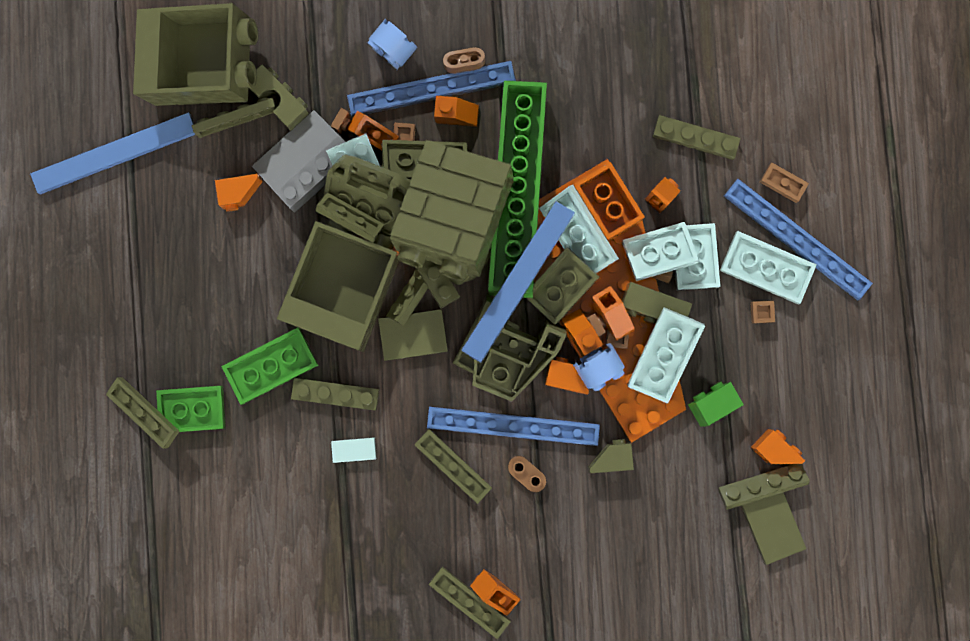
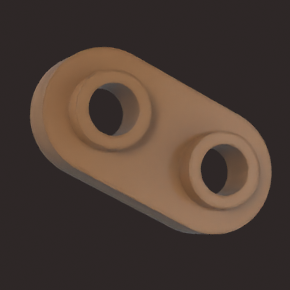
[443,47,485,73]
[508,456,546,492]

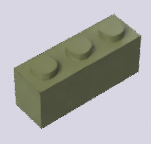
[622,282,692,324]

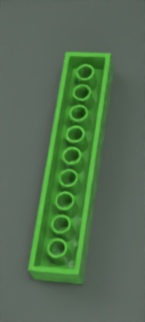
[488,81,547,298]

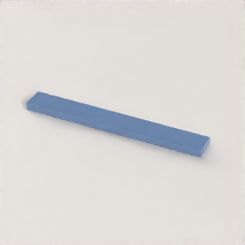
[347,61,516,117]
[30,113,195,194]
[724,179,873,300]
[462,201,575,363]
[427,407,600,446]

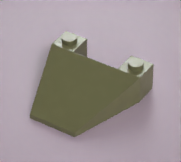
[472,294,567,402]

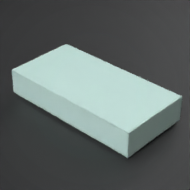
[331,437,377,463]

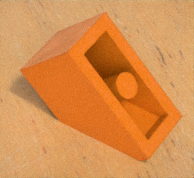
[434,96,479,127]
[347,111,399,151]
[215,174,262,211]
[645,177,681,213]
[561,309,603,357]
[545,357,589,395]
[470,570,521,616]

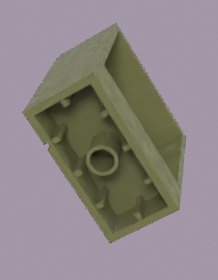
[133,3,258,106]
[390,140,514,281]
[277,219,399,352]

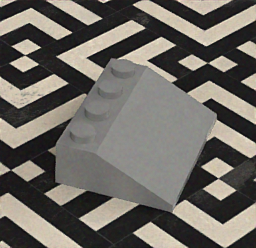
[252,110,345,213]

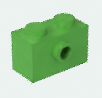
[688,381,744,427]

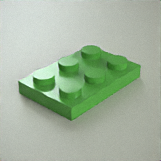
[156,386,225,432]

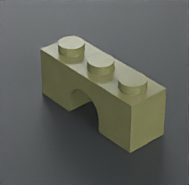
[249,64,309,131]

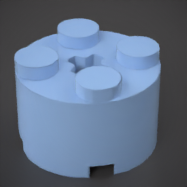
[367,19,418,69]
[573,343,625,391]

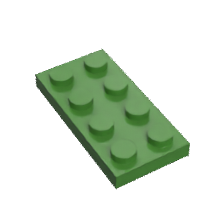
[221,327,319,405]

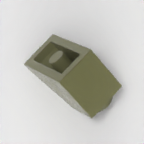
[588,439,634,473]

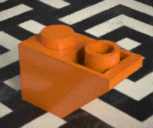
[592,286,635,341]
[750,429,805,464]

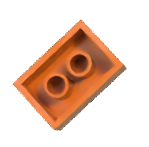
[573,162,645,241]

